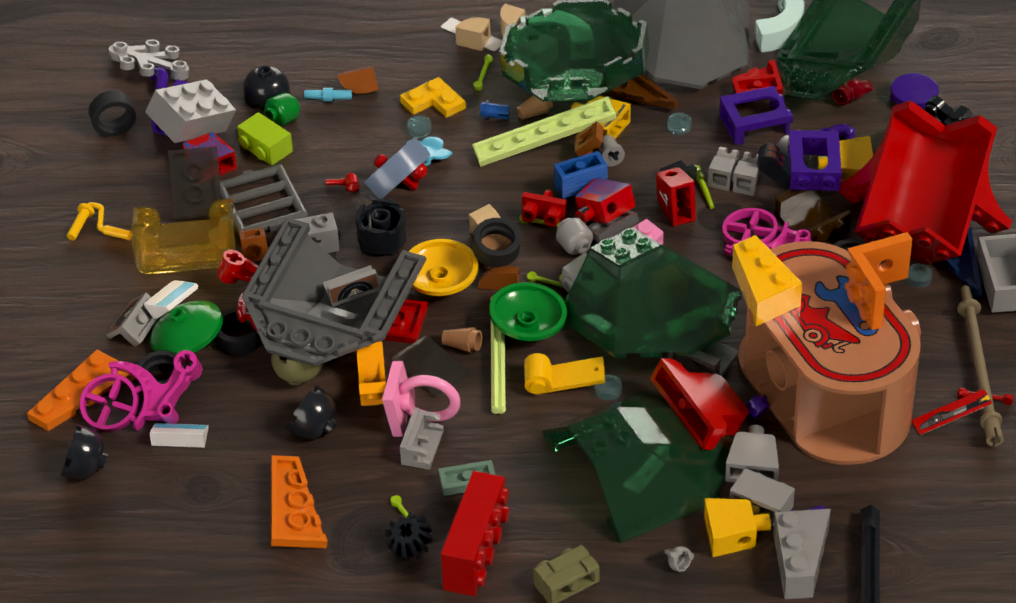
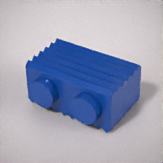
[554,151,608,199]

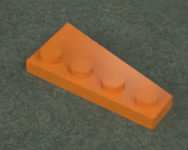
[27,350,136,431]
[271,455,327,548]

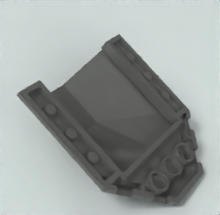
[610,0,750,89]
[242,217,427,366]

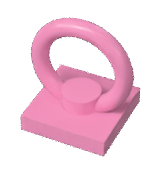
[382,361,460,437]

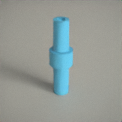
[304,88,352,102]

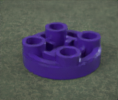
[890,73,939,109]

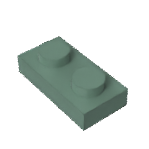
[438,460,496,496]

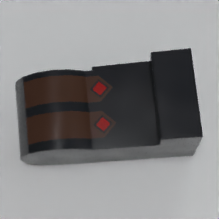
[757,144,805,190]

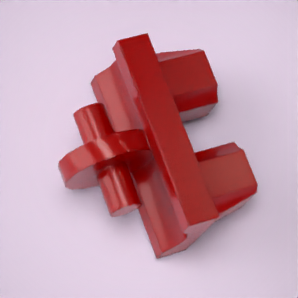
[522,190,567,227]

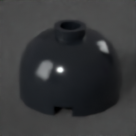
[243,65,291,111]
[286,385,337,440]
[61,424,108,480]

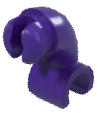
[819,124,856,139]

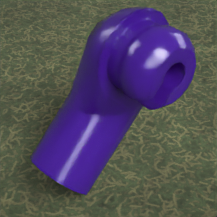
[150,67,168,90]

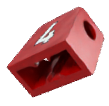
[656,167,696,227]

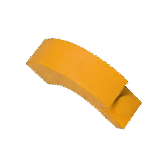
[357,342,386,406]

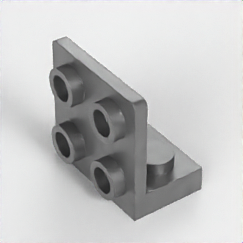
[668,339,738,376]

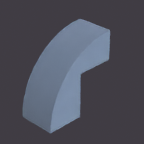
[364,137,431,198]

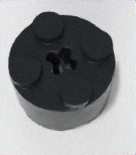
[356,198,407,256]

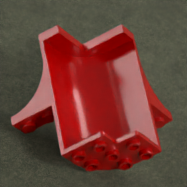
[838,100,1012,265]

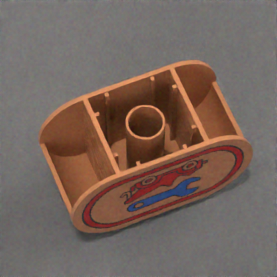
[738,241,921,465]

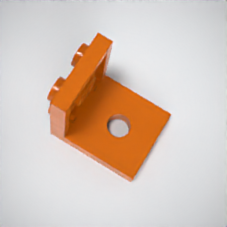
[844,232,912,330]

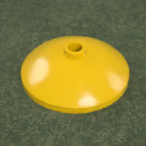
[408,239,478,296]

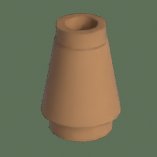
[516,91,553,120]
[442,327,482,353]

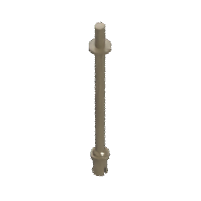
[957,286,1004,446]

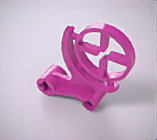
[722,208,811,257]
[80,350,203,432]

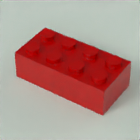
[441,471,510,597]

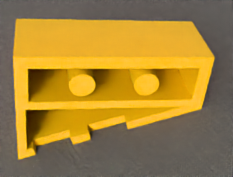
[732,235,802,326]

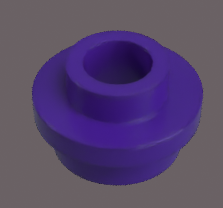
[746,395,770,419]

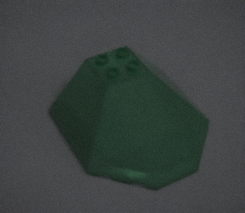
[778,0,921,101]
[565,227,742,358]
[543,393,733,543]

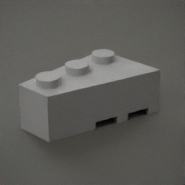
[773,509,831,599]

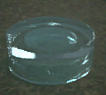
[667,113,692,135]
[407,115,431,138]
[906,264,932,288]
[595,374,622,400]

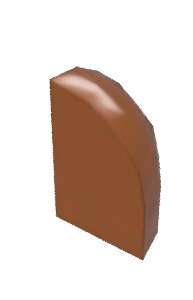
[337,65,379,94]
[477,265,520,290]

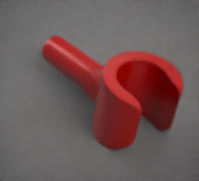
[325,173,360,192]

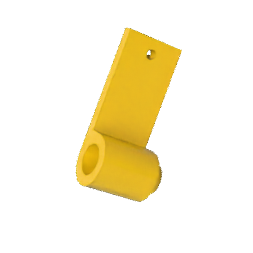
[524,353,605,395]

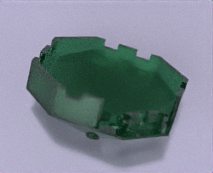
[499,0,649,102]

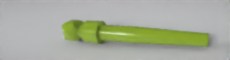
[695,165,714,209]

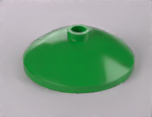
[489,282,567,341]
[150,300,223,354]

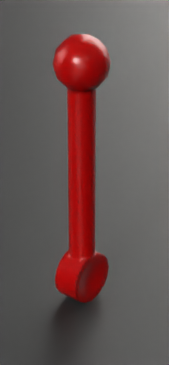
[957,388,1013,405]

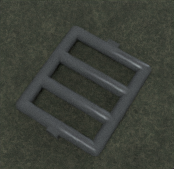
[215,164,308,237]

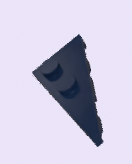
[942,227,982,297]

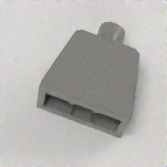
[725,425,779,482]

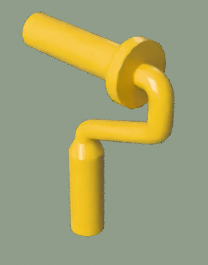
[66,202,132,241]

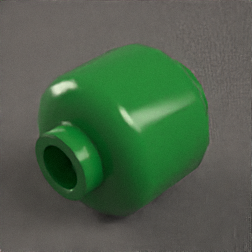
[264,93,300,127]

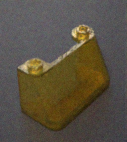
[131,199,236,274]

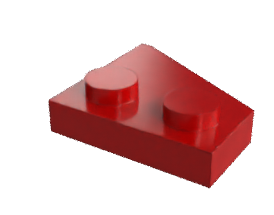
[732,60,783,96]

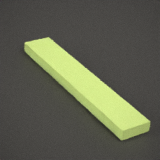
[472,96,617,167]

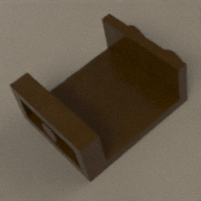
[774,190,851,243]

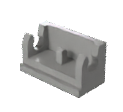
[400,408,444,470]

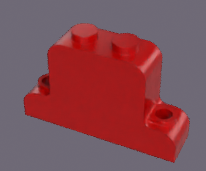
[650,358,749,450]

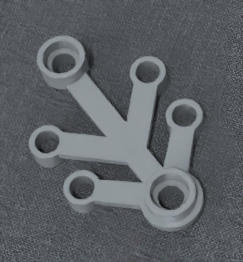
[109,40,189,80]

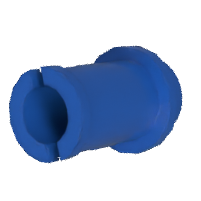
[480,100,510,120]

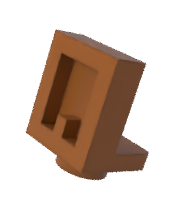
[574,121,603,157]
[239,227,268,262]

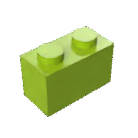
[237,112,293,166]

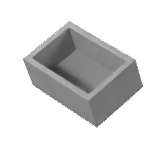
[145,79,236,143]
[976,234,1016,313]

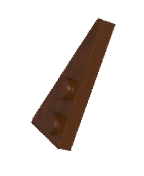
[589,60,679,109]

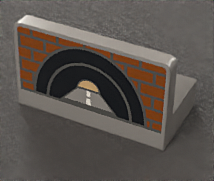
[323,265,380,307]
[106,293,158,347]

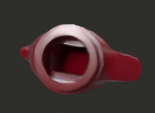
[831,78,874,105]

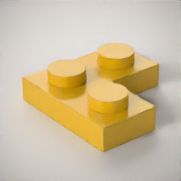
[400,77,466,118]

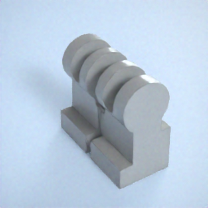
[708,147,762,196]

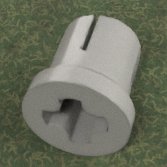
[598,135,625,166]

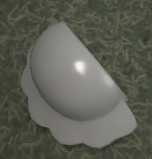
[664,546,694,572]

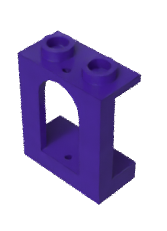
[719,86,793,145]
[787,130,842,191]

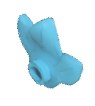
[407,137,452,166]

